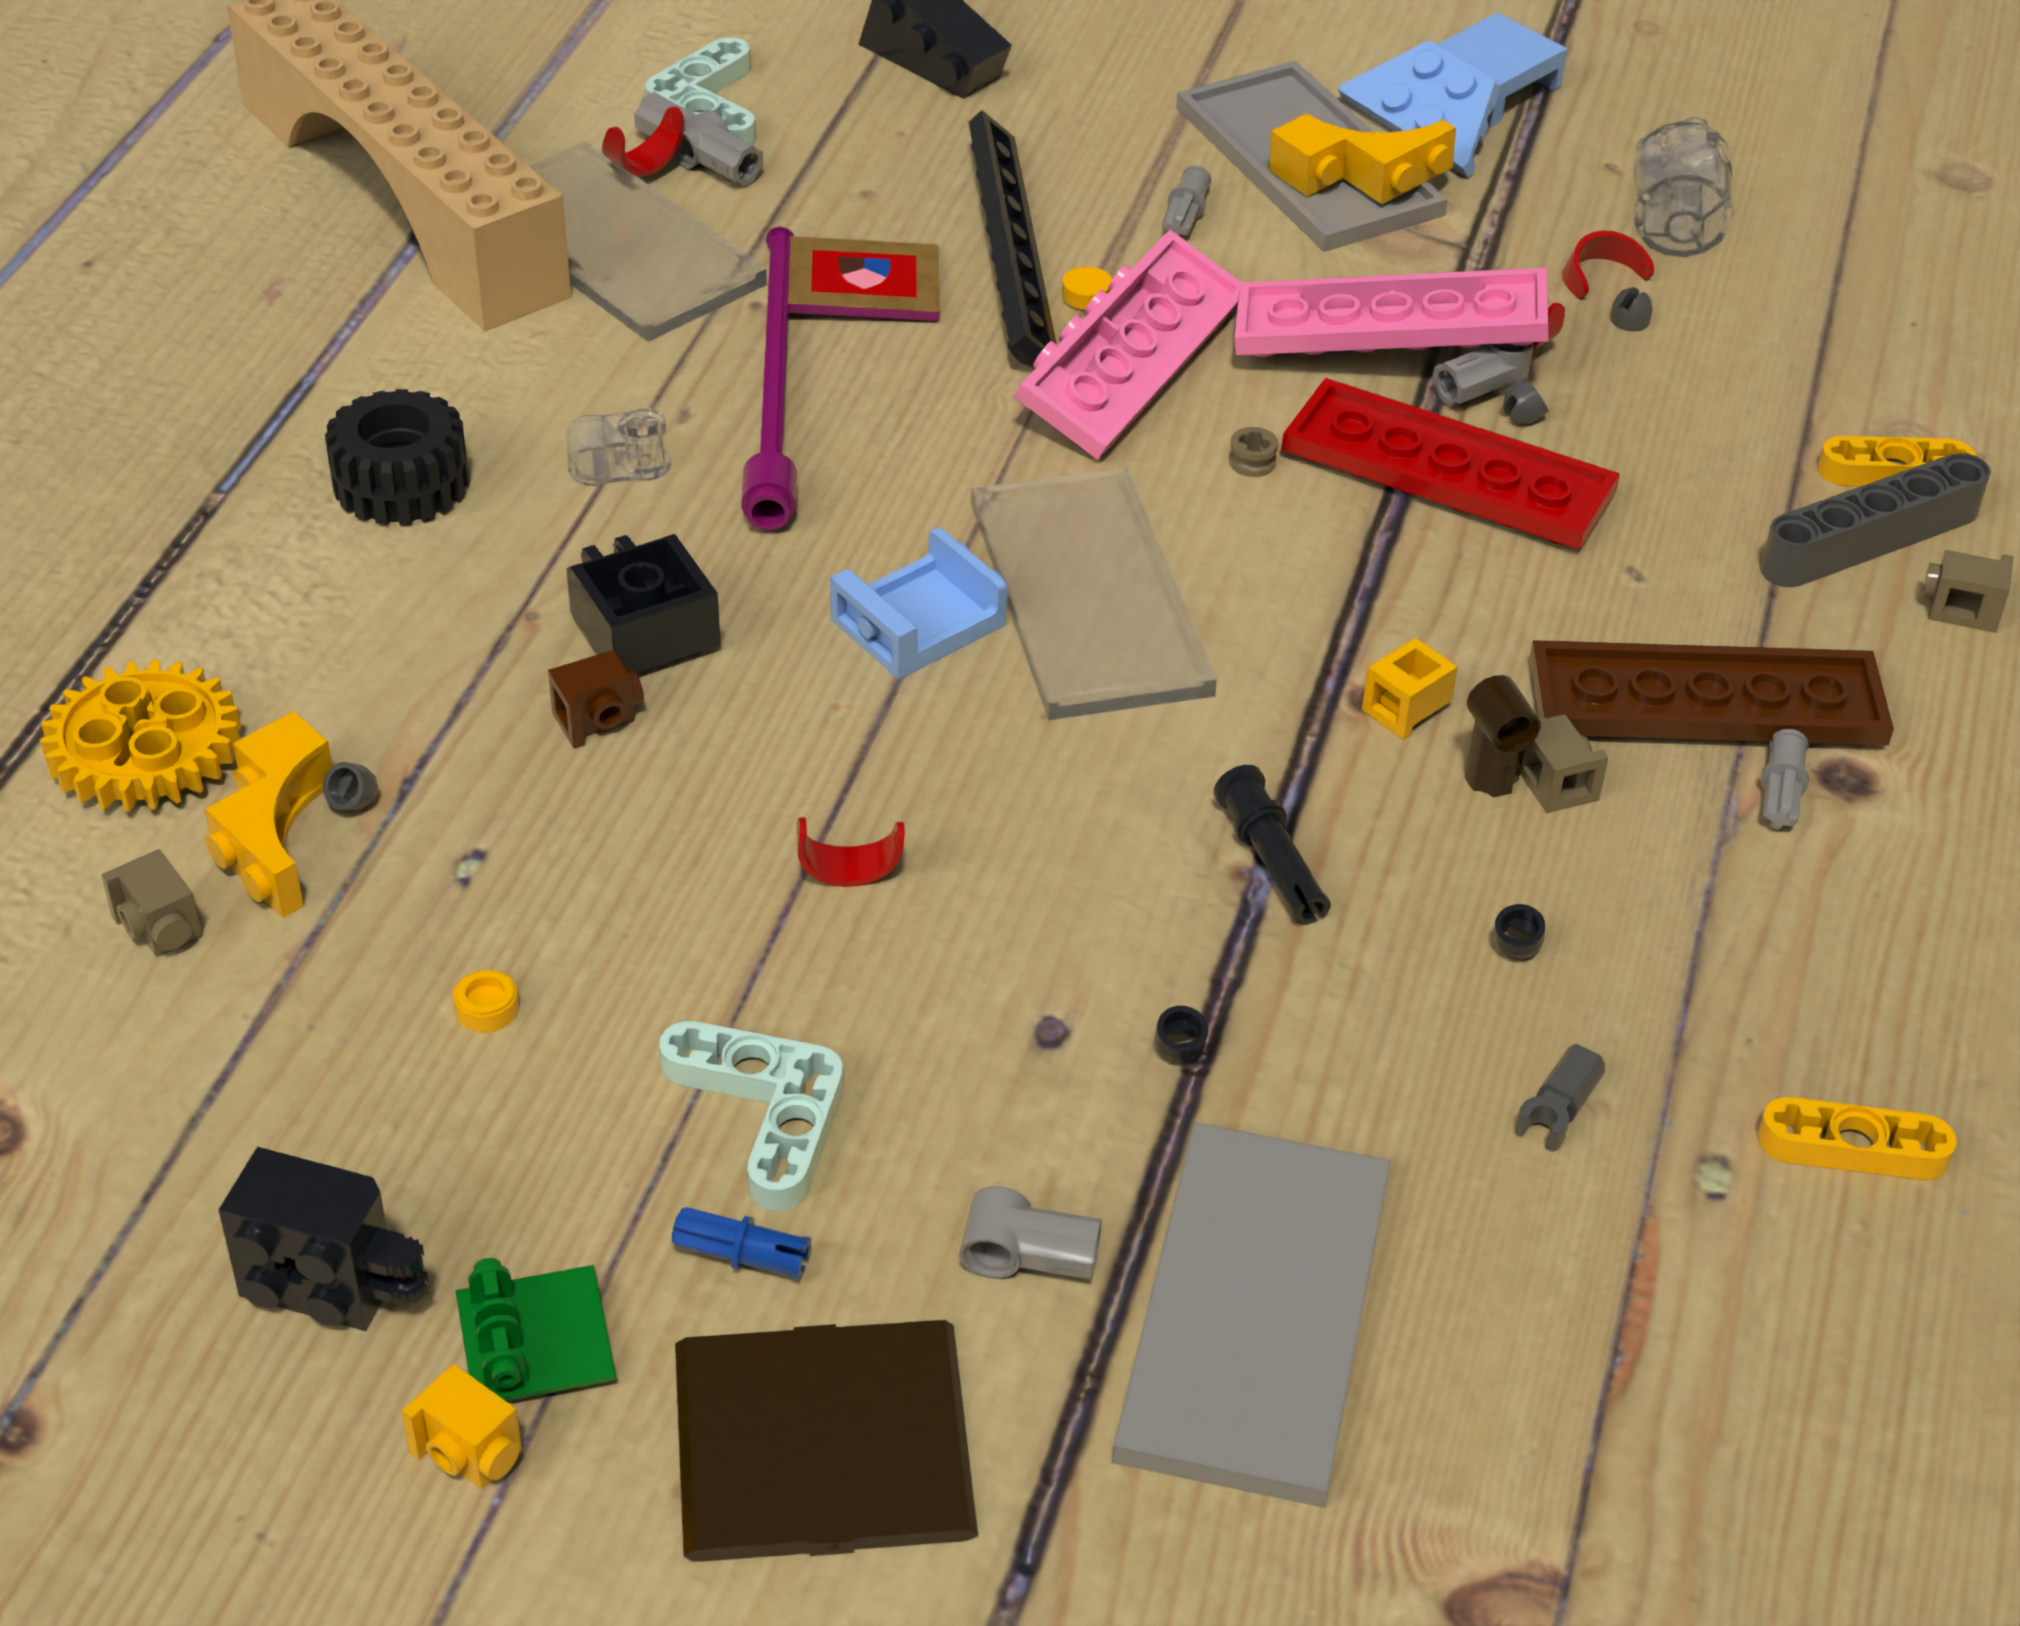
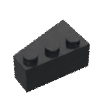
[858,0,1012,99]

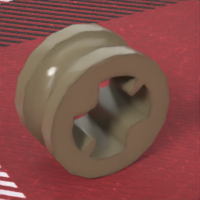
[1229,427,1278,477]

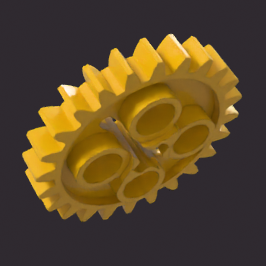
[40,659,241,812]

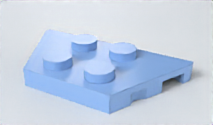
[1338,40,1500,178]

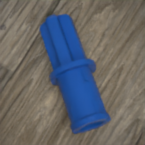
[672,1207,812,1281]

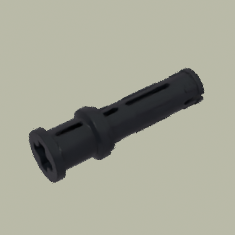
[1213,764,1331,925]

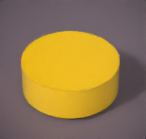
[1062,266,1112,310]
[453,970,519,1032]

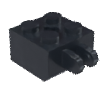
[566,534,720,673]
[218,1146,429,1331]

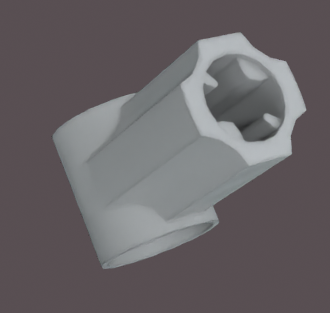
[1432,343,1534,407]
[959,1186,1102,1280]

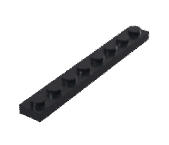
[969,110,1057,365]

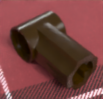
[1465,675,1541,798]

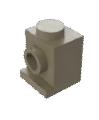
[1922,550,2014,633]
[1520,714,1608,813]
[101,849,203,957]

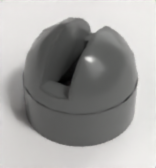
[1610,287,1653,331]
[1503,378,1549,425]
[323,762,378,811]

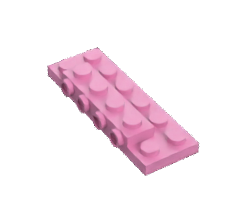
[1014,229,1240,460]
[1234,268,1549,357]

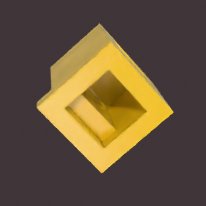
[1362,637,1458,740]
[401,1363,522,1489]

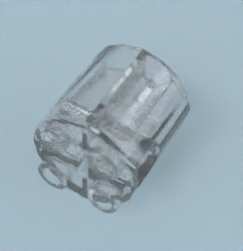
[1634,117,1734,257]

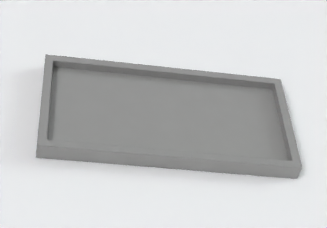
[1176,61,1448,252]
[1112,1122,1391,1508]

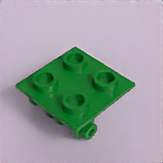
[455,1258,616,1401]

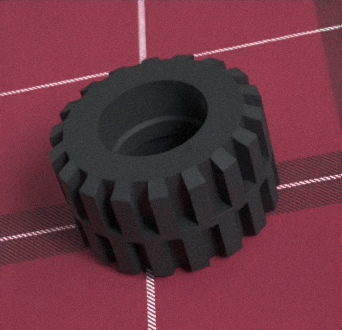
[325,389,469,525]

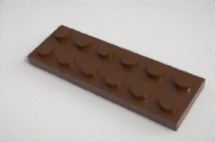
[1530,640,1894,745]

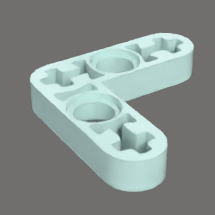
[644,37,756,145]
[659,1021,843,1211]

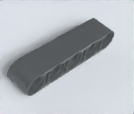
[1760,453,1991,587]

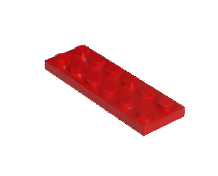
[1281,378,1620,550]

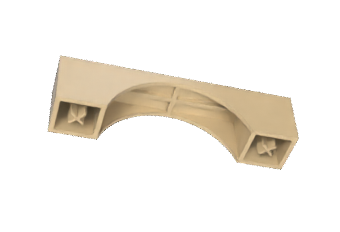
[227,0,571,332]

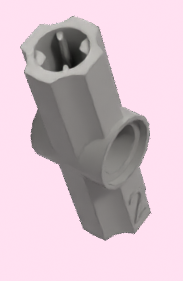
[634,92,763,187]

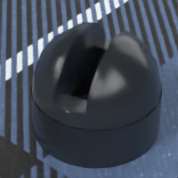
[1494,904,1545,960]
[1155,1006,1208,1063]

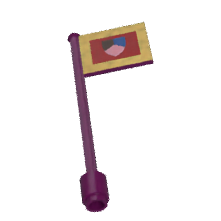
[741,227,940,530]

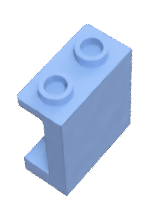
[1437,12,1568,127]
[830,527,1008,680]

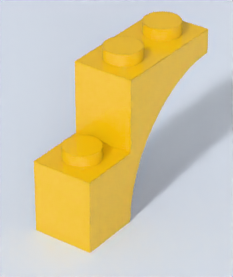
[1270,113,1456,204]
[204,711,332,918]

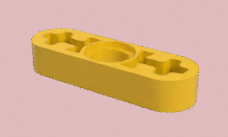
[1818,436,1976,486]
[1757,1097,1957,1180]

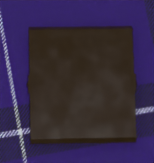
[675,1320,978,1562]

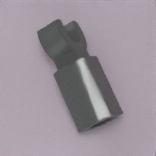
[1516,1044,1605,1150]

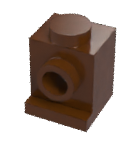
[548,650,644,749]

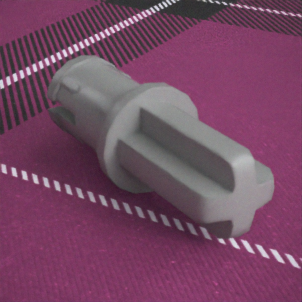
[1162,166,1212,236]
[1760,729,1809,830]

